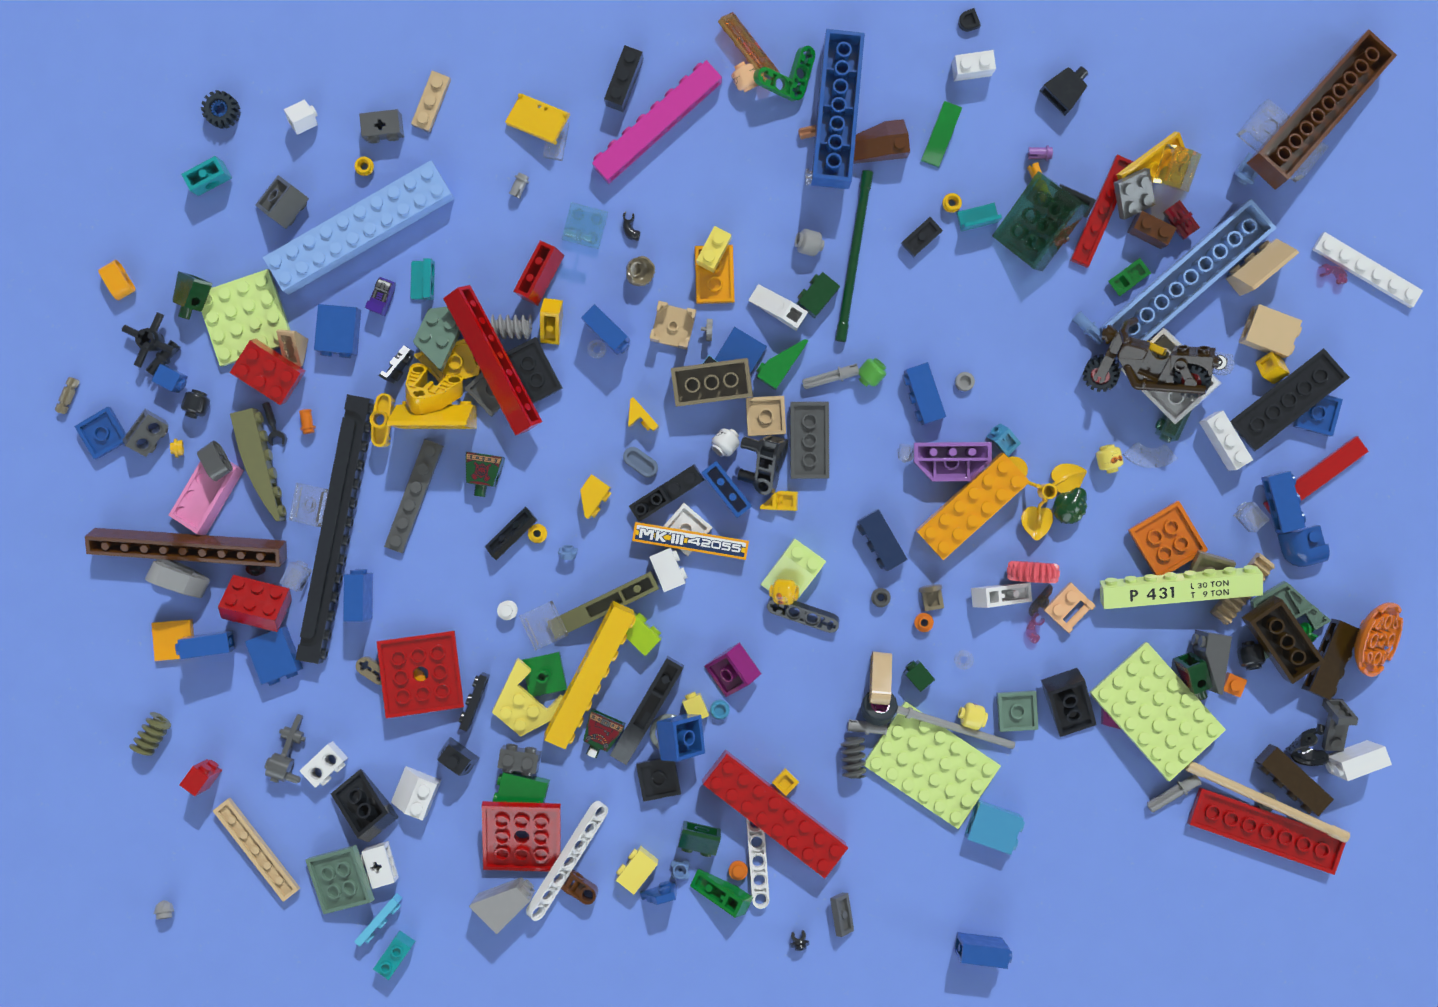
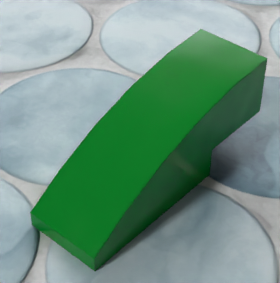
[921,101,962,167]

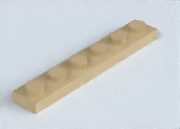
[213,798,300,902]

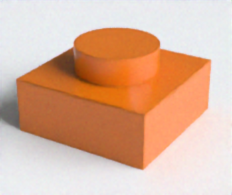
[1223,672,1247,698]

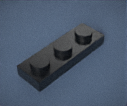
[484,506,537,560]
[458,672,490,731]

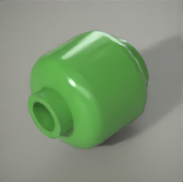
[858,358,886,387]

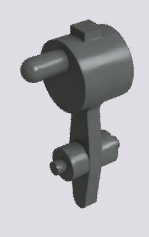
[264,714,306,784]

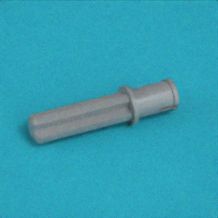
[802,363,859,389]
[1147,774,1202,812]

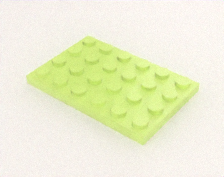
[1089,642,1226,781]
[864,701,1001,829]

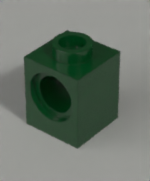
[904,660,935,692]

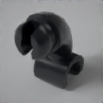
[623,211,640,241]

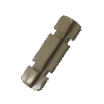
[55,377,80,414]

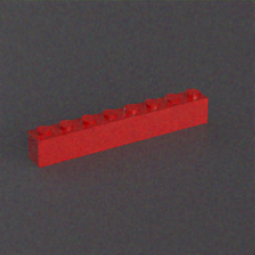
[443,285,542,436]

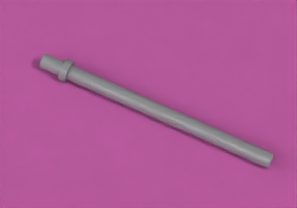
[896,705,1015,749]

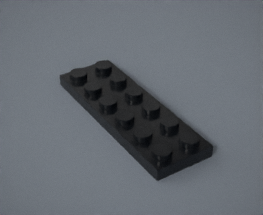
[1230,348,1350,451]

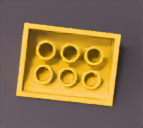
[387,401,477,429]

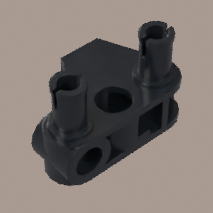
[737,435,789,495]

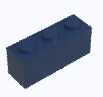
[857,509,908,571]

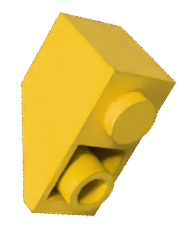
[580,474,612,519]

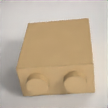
[1239,304,1302,358]

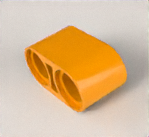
[98,260,136,301]

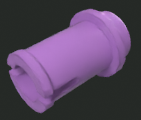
[1028,145,1053,161]

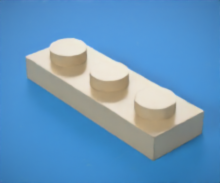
[411,71,451,132]

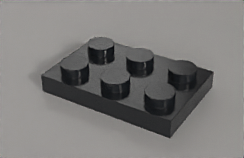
[506,337,563,404]

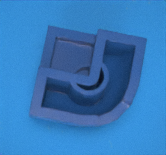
[1277,525,1330,567]

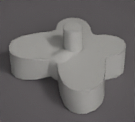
[701,319,713,341]

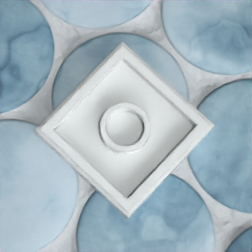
[663,503,713,556]

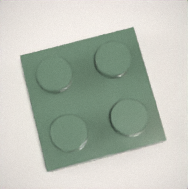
[996,690,1039,732]

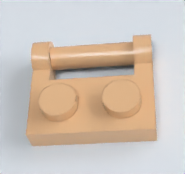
[1043,582,1096,634]

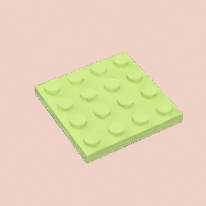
[201,269,291,367]

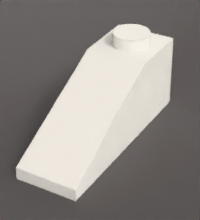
[971,582,1032,608]

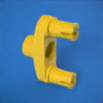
[369,393,395,447]

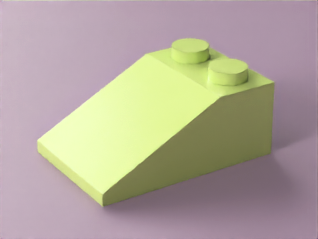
[760,538,826,598]

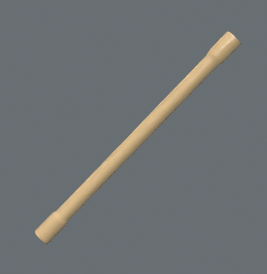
[1184,761,1350,843]

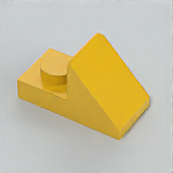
[628,397,659,432]

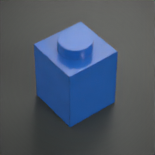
[151,364,188,393]

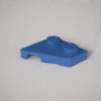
[640,881,677,905]

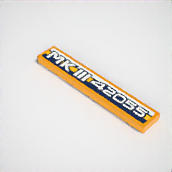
[632,522,749,560]

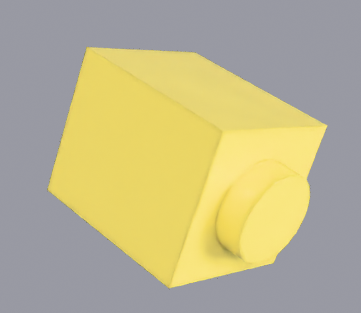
[682,691,709,719]

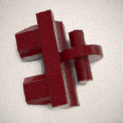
[1163,200,1200,240]

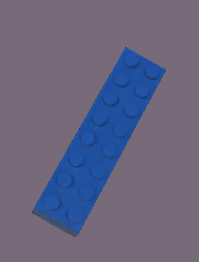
[811,29,865,189]

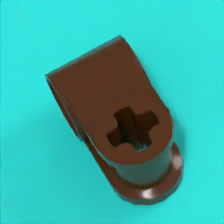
[561,870,598,905]

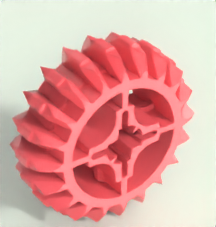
[1007,561,1060,583]

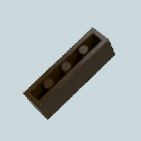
[1301,619,1359,700]
[1254,744,1334,816]

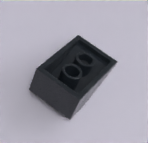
[1041,668,1097,737]
[331,769,398,842]

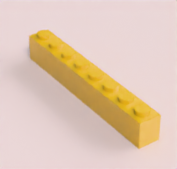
[544,601,636,749]

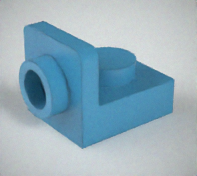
[986,424,1021,457]

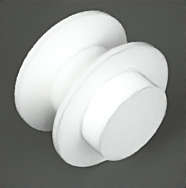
[497,600,518,620]

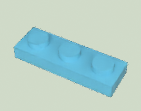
[354,893,402,947]

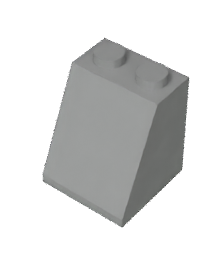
[469,877,535,934]

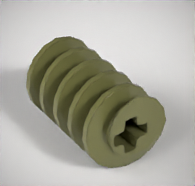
[129,712,171,756]

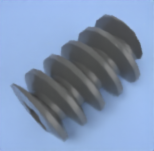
[840,737,866,779]

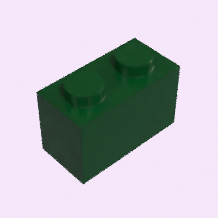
[797,272,840,318]

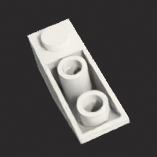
[748,284,808,331]

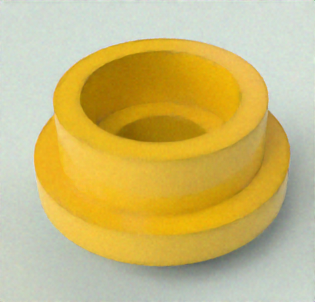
[354,157,374,176]
[942,193,962,213]
[170,438,184,458]
[528,524,547,543]

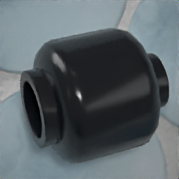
[181,389,210,419]
[1237,641,1266,670]

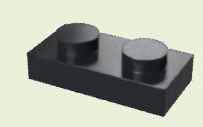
[901,217,943,258]

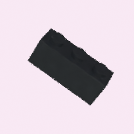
[604,45,644,112]

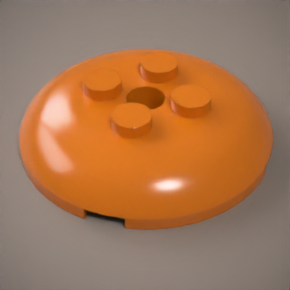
[1354,602,1403,677]

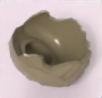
[626,256,655,286]

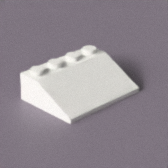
[1121,328,1222,424]

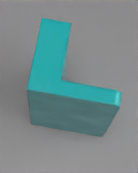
[956,202,1002,232]
[410,258,435,300]

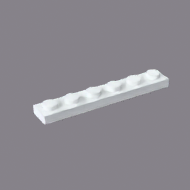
[1312,232,1423,308]

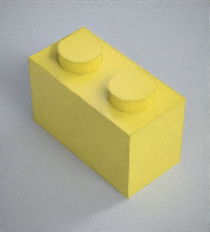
[696,226,732,273]
[616,846,659,895]

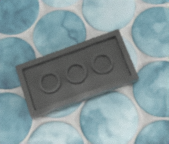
[790,402,829,479]

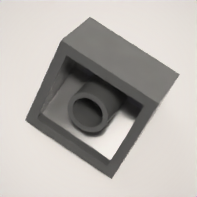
[255,175,309,229]

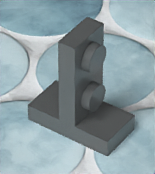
[1322,699,1358,751]

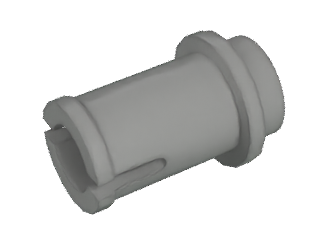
[509,173,529,199]

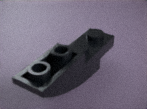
[629,464,705,522]

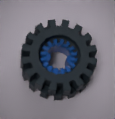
[201,90,241,129]

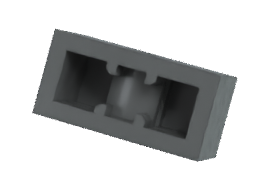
[359,109,404,143]

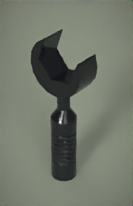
[262,402,287,446]

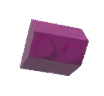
[704,642,761,697]

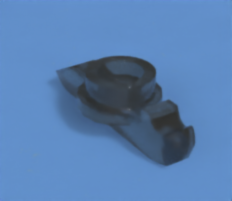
[1029,584,1053,616]

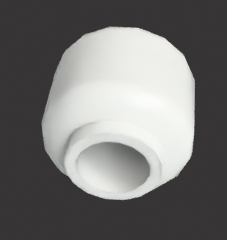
[712,428,740,457]

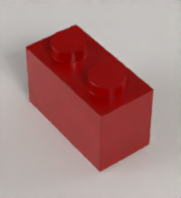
[179,759,222,796]

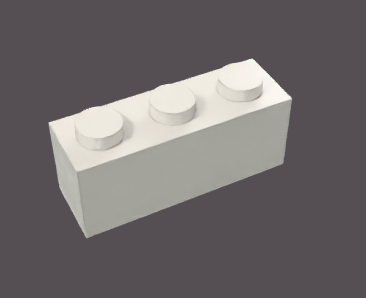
[1199,411,1253,471]

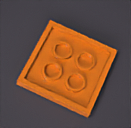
[1128,501,1208,576]

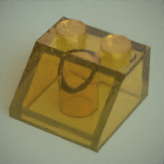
[1153,144,1202,192]

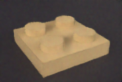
[746,396,786,436]

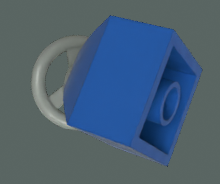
[650,714,705,762]

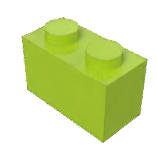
[626,612,662,656]

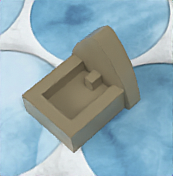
[919,584,944,611]

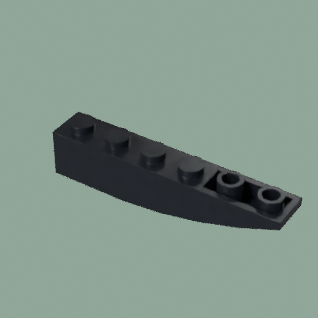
[610,656,684,765]

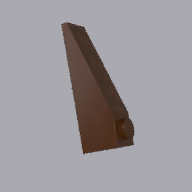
[853,119,910,164]

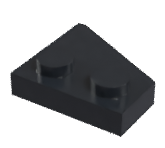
[379,346,414,383]

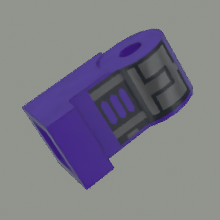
[365,277,396,316]

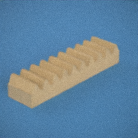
[1210,553,1275,625]

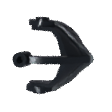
[1285,724,1329,766]

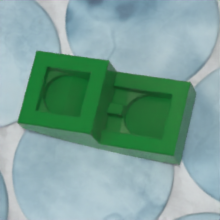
[1108,258,1151,296]

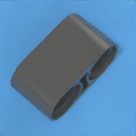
[197,441,233,481]

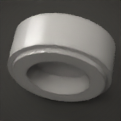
[955,372,975,392]

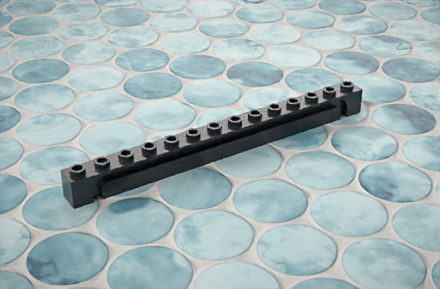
[295,394,374,664]

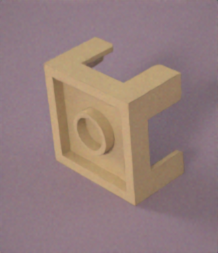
[650,301,697,350]

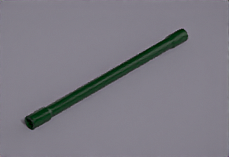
[835,170,873,342]

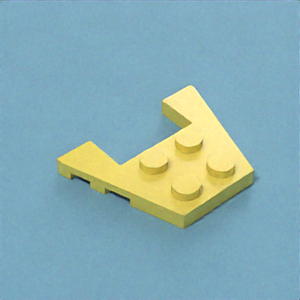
[492,658,563,737]

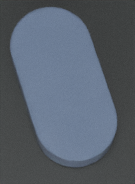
[623,447,658,477]

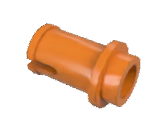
[299,409,316,434]

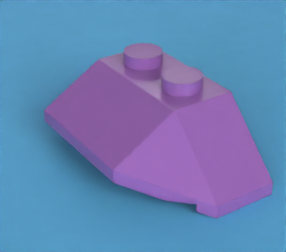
[914,442,992,482]

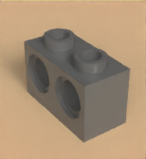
[122,409,168,457]

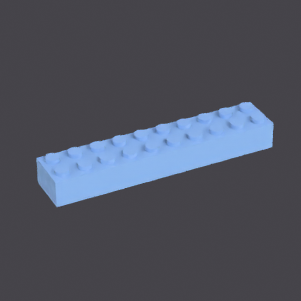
[263,161,454,295]
[1099,199,1276,342]

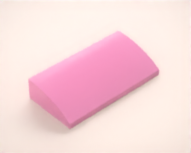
[168,461,244,535]

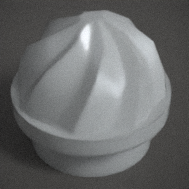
[154,900,174,920]

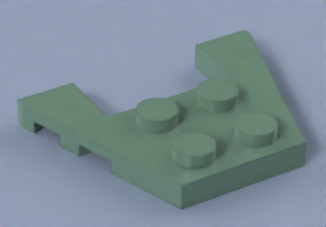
[1250,581,1331,659]

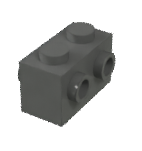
[497,744,542,776]

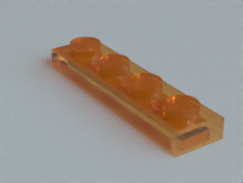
[718,12,780,80]

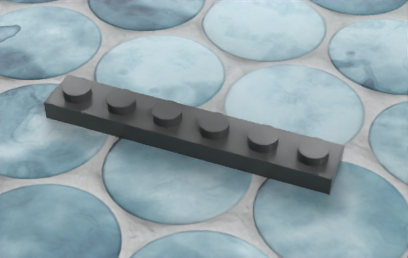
[384,439,444,553]

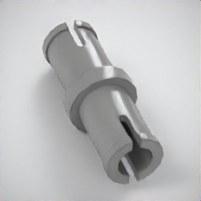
[848,719,887,735]

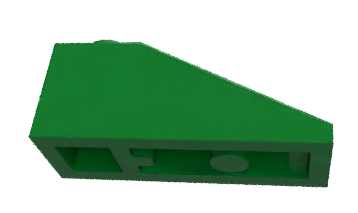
[756,339,808,391]
[690,869,753,918]

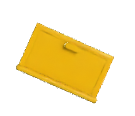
[505,93,570,145]

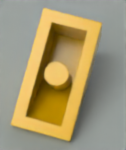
[540,298,563,345]

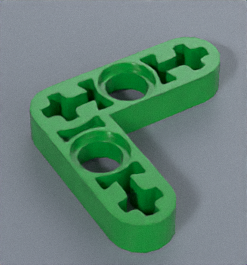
[753,46,816,101]

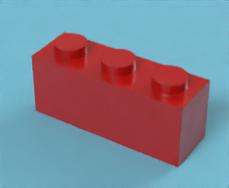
[513,240,565,306]

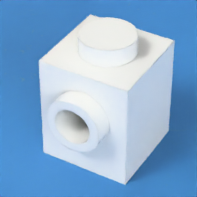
[284,99,318,135]

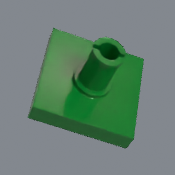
[522,651,567,697]

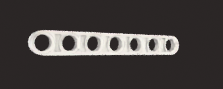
[526,801,608,921]
[746,818,769,909]

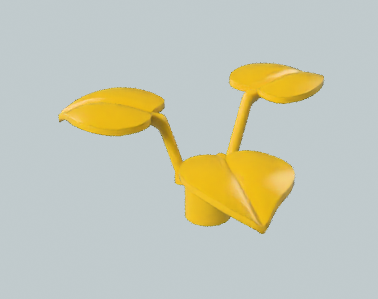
[1008,457,1087,541]

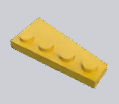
[1116,131,1185,183]

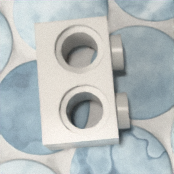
[300,741,348,788]

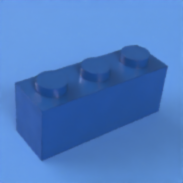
[902,362,946,425]
[701,461,752,518]
[1261,471,1306,533]

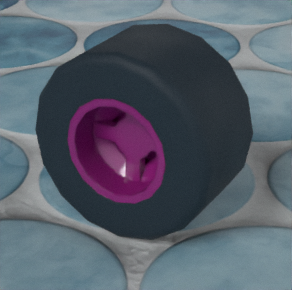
[861,692,897,726]

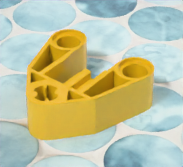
[405,363,463,415]

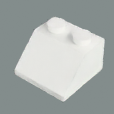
[391,766,441,821]

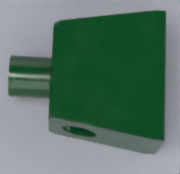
[172,271,212,320]

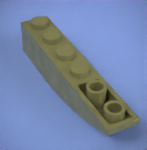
[230,408,287,521]
[548,571,660,638]

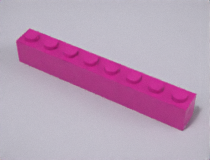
[592,60,722,184]

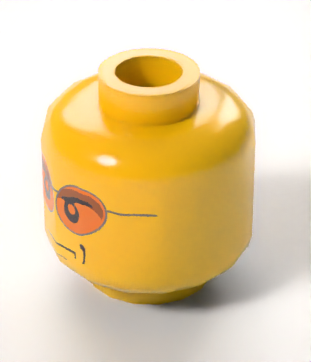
[769,579,799,605]

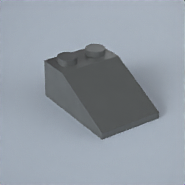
[1191,630,1232,695]

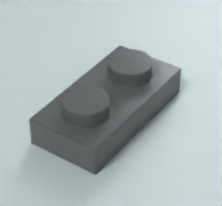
[830,892,854,937]

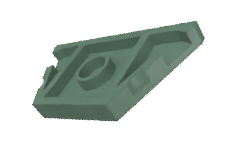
[413,307,461,372]

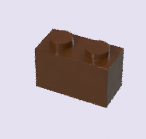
[1127,211,1177,249]

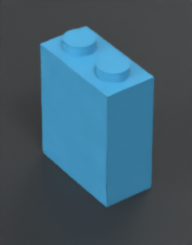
[964,800,1025,855]

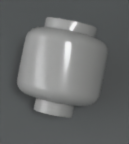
[795,229,824,256]

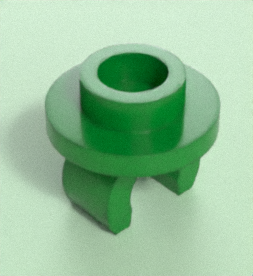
[1300,622,1318,642]

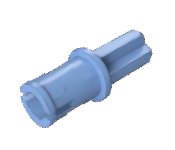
[1072,311,1105,345]

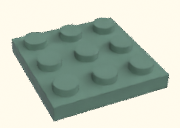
[305,845,375,914]

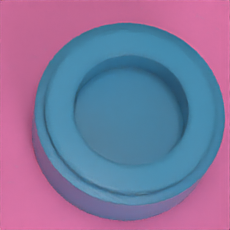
[710,699,730,719]

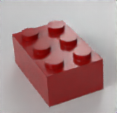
[229,339,306,405]
[218,575,292,632]

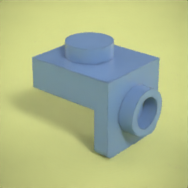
[1234,153,1258,185]

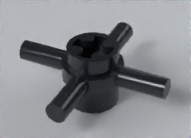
[122,312,176,368]

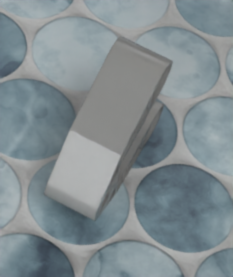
[145,559,210,598]

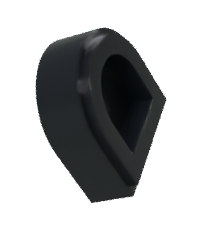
[958,8,981,32]

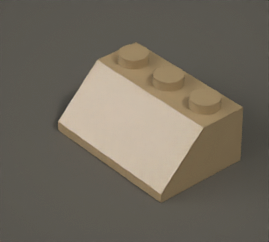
[1225,239,1299,296]

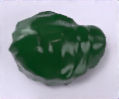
[1053,488,1087,524]

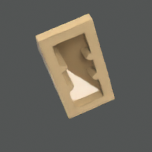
[276,329,308,367]

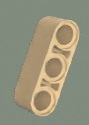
[869,651,892,705]

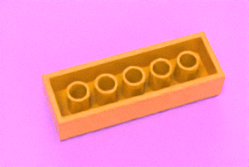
[915,453,1030,560]

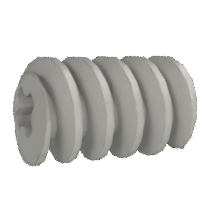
[491,314,532,339]

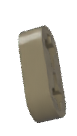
[356,656,382,685]

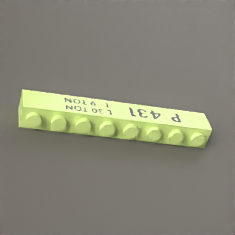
[1100,565,1263,609]

